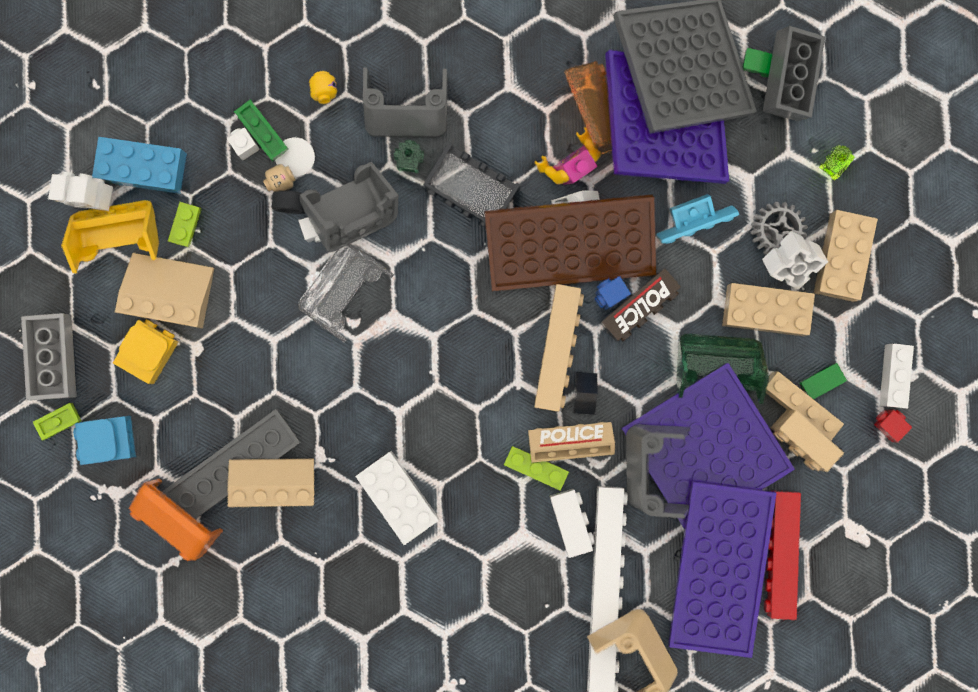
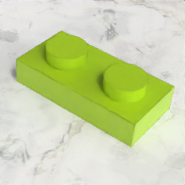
[168,202,201,248]
[33,403,81,441]

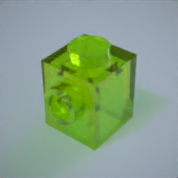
[818,145,855,180]

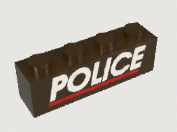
[600,268,681,342]

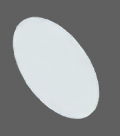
[275,138,315,177]

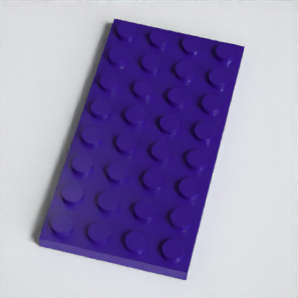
[668,481,776,658]

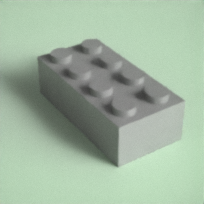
[21,313,77,400]

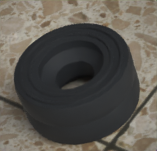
[272,191,306,214]

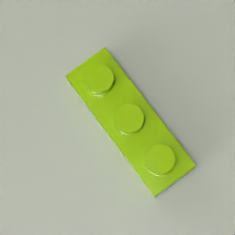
[504,446,569,491]

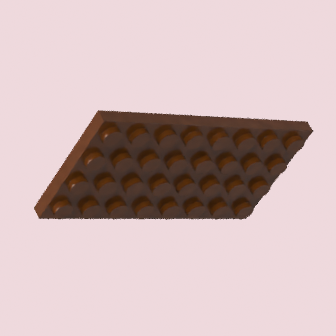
[485,194,656,291]

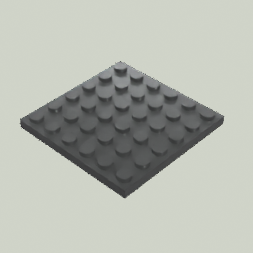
[613,0,757,134]

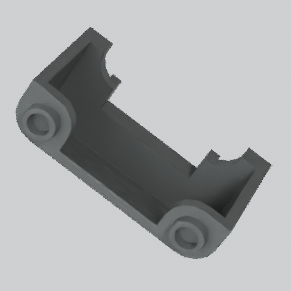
[300,162,399,252]

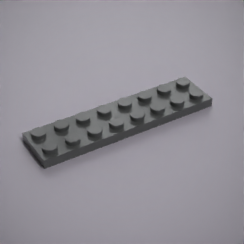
[161,409,301,541]

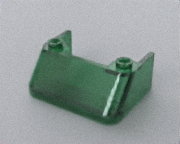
[676,334,769,404]

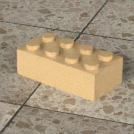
[814,210,877,302]
[722,283,815,336]

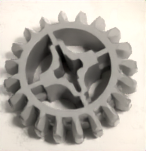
[751,202,808,255]

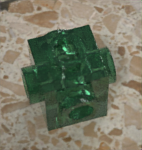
[394,140,424,173]

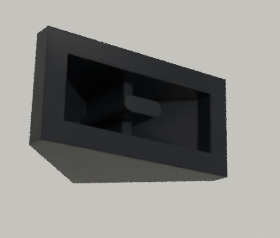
[574,372,598,415]

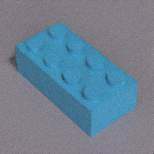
[92,137,187,194]

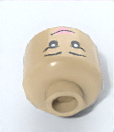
[263,164,296,192]

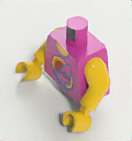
[535,127,601,185]

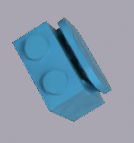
[73,416,136,465]

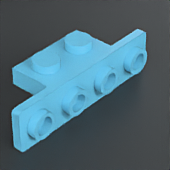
[656,194,739,244]

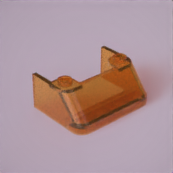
[564,61,612,155]

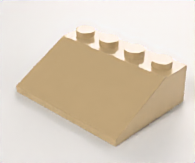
[115,253,214,329]

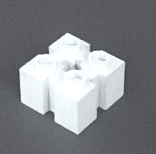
[48,172,113,211]
[762,231,828,290]

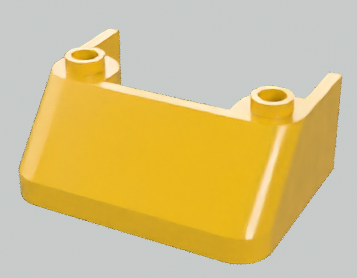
[62,200,159,274]

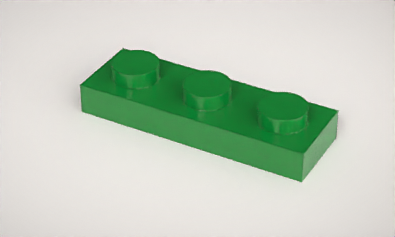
[234,100,289,162]

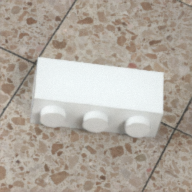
[879,344,914,408]
[550,489,595,558]

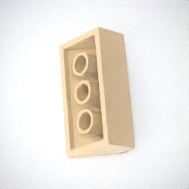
[228,459,314,507]

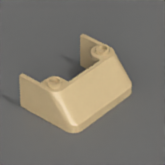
[587,609,678,692]

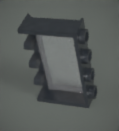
[423,142,520,228]

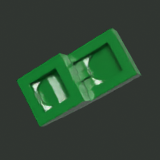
[742,48,772,78]

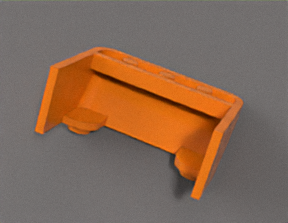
[129,479,223,561]

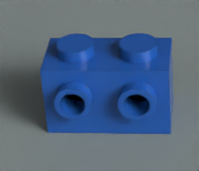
[594,276,631,310]

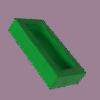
[799,363,847,399]

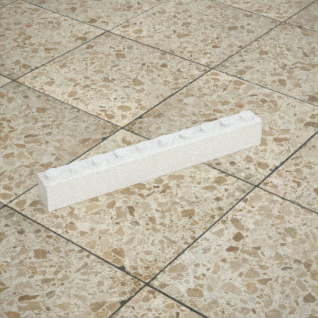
[587,486,627,692]

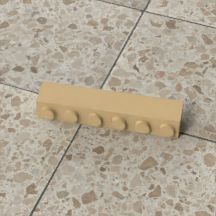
[534,284,584,412]

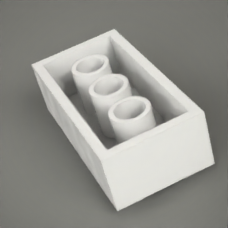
[356,451,439,545]

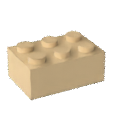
[770,410,844,472]

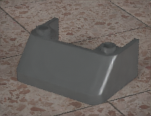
[363,68,448,138]
[626,424,690,518]

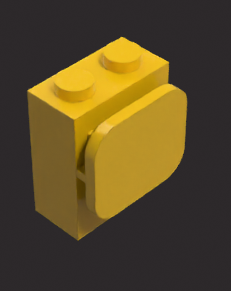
[113,319,179,384]

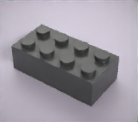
[763,26,825,121]

